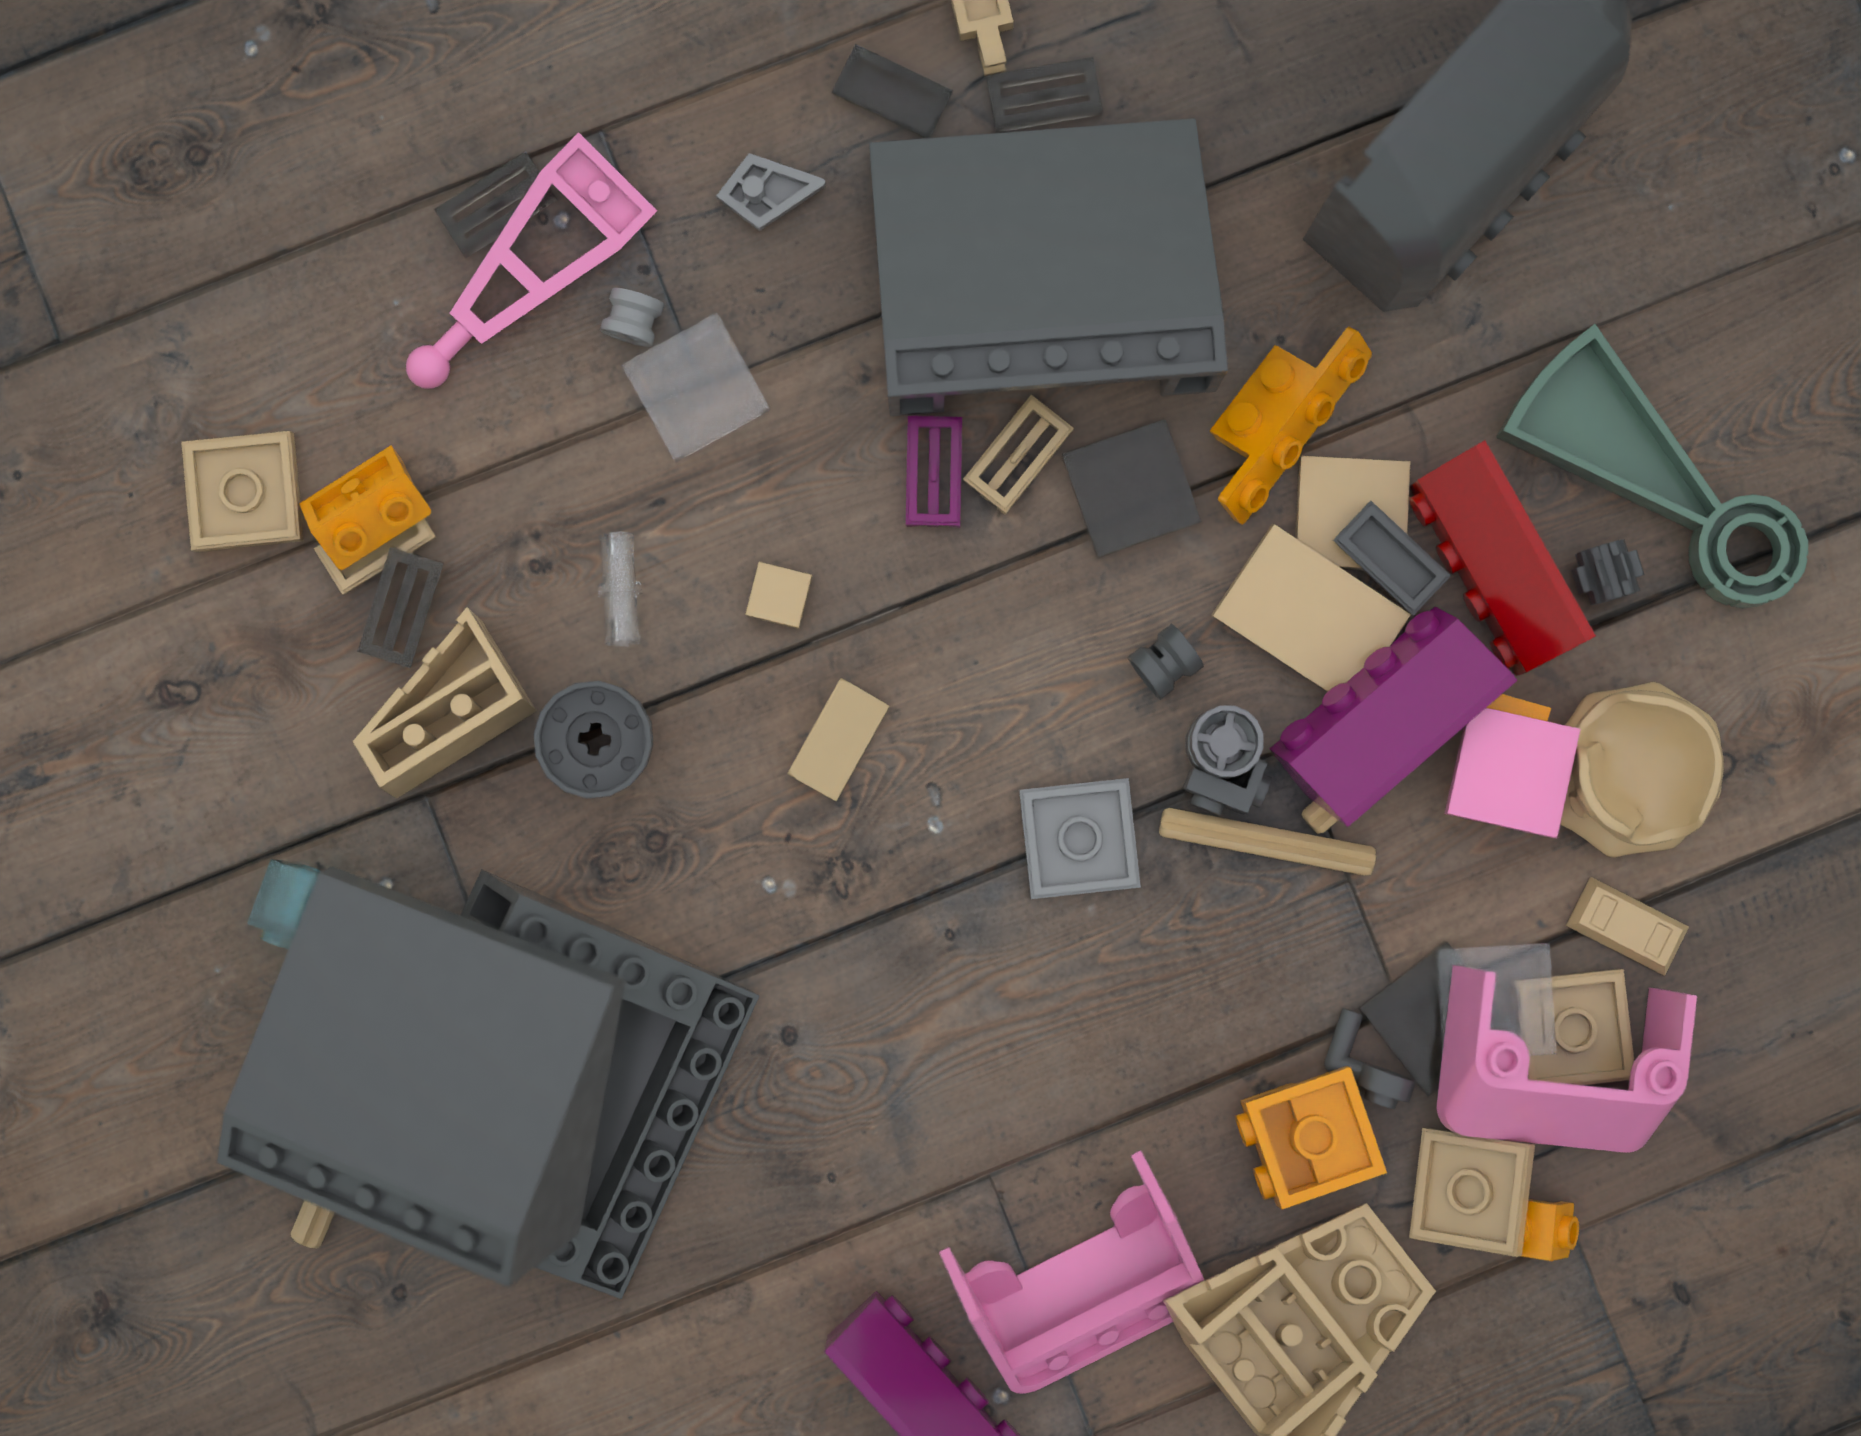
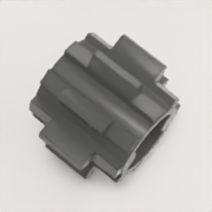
[1571,539,1645,606]

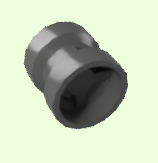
[1127,623,1204,700]

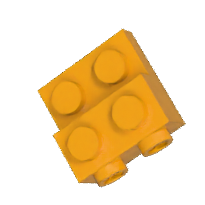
[1235,1066,1387,1209]

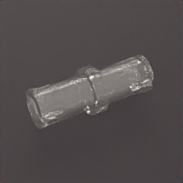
[598,532,642,646]

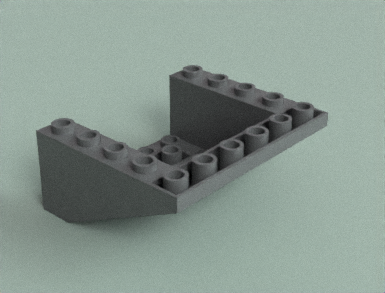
[869,118,1228,416]
[217,866,626,1287]
[460,870,759,1299]

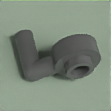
[1324,1008,1416,1109]

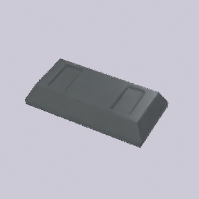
[1333,501,1451,616]

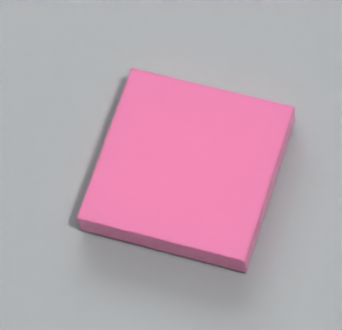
[1445,708,1581,838]

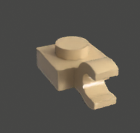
[951,0,1014,77]

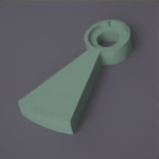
[1496,324,1808,609]

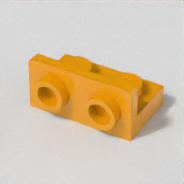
[299,445,431,570]

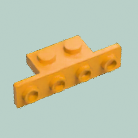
[1210,327,1372,524]

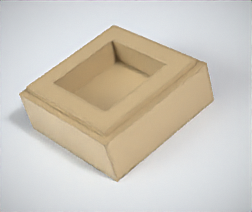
[745,562,812,629]

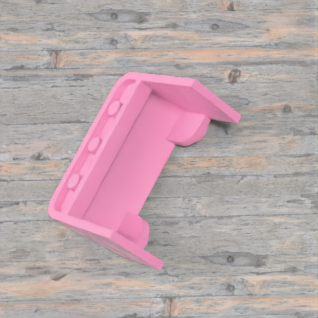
[1437,965,1697,1153]
[939,1151,1204,1394]

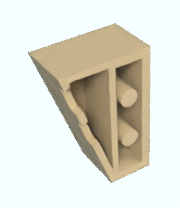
[353,607,537,798]

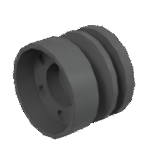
[534,681,654,798]

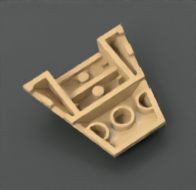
[1163,1203,1436,1436]

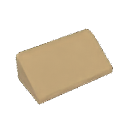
[787,678,889,802]

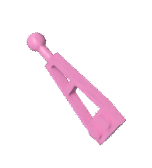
[406,132,657,389]

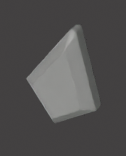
[716,153,826,231]

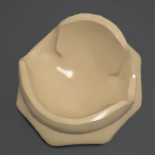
[1560,682,1724,858]

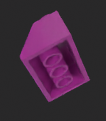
[1270,606,1518,827]
[824,1290,1021,1436]

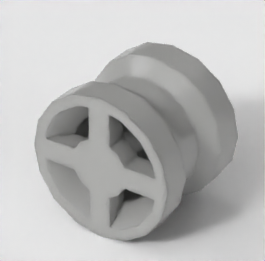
[600,288,664,347]

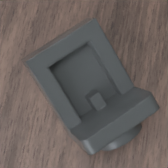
[1182,759,1272,816]

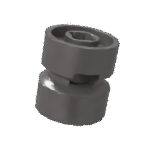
[1186,705,1263,779]

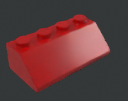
[1409,440,1596,676]

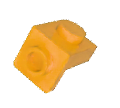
[1522,1199,1579,1261]

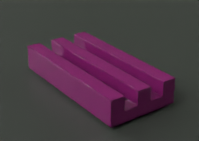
[906,416,962,528]

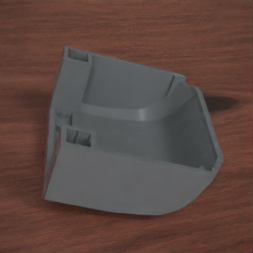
[1303,0,1632,312]

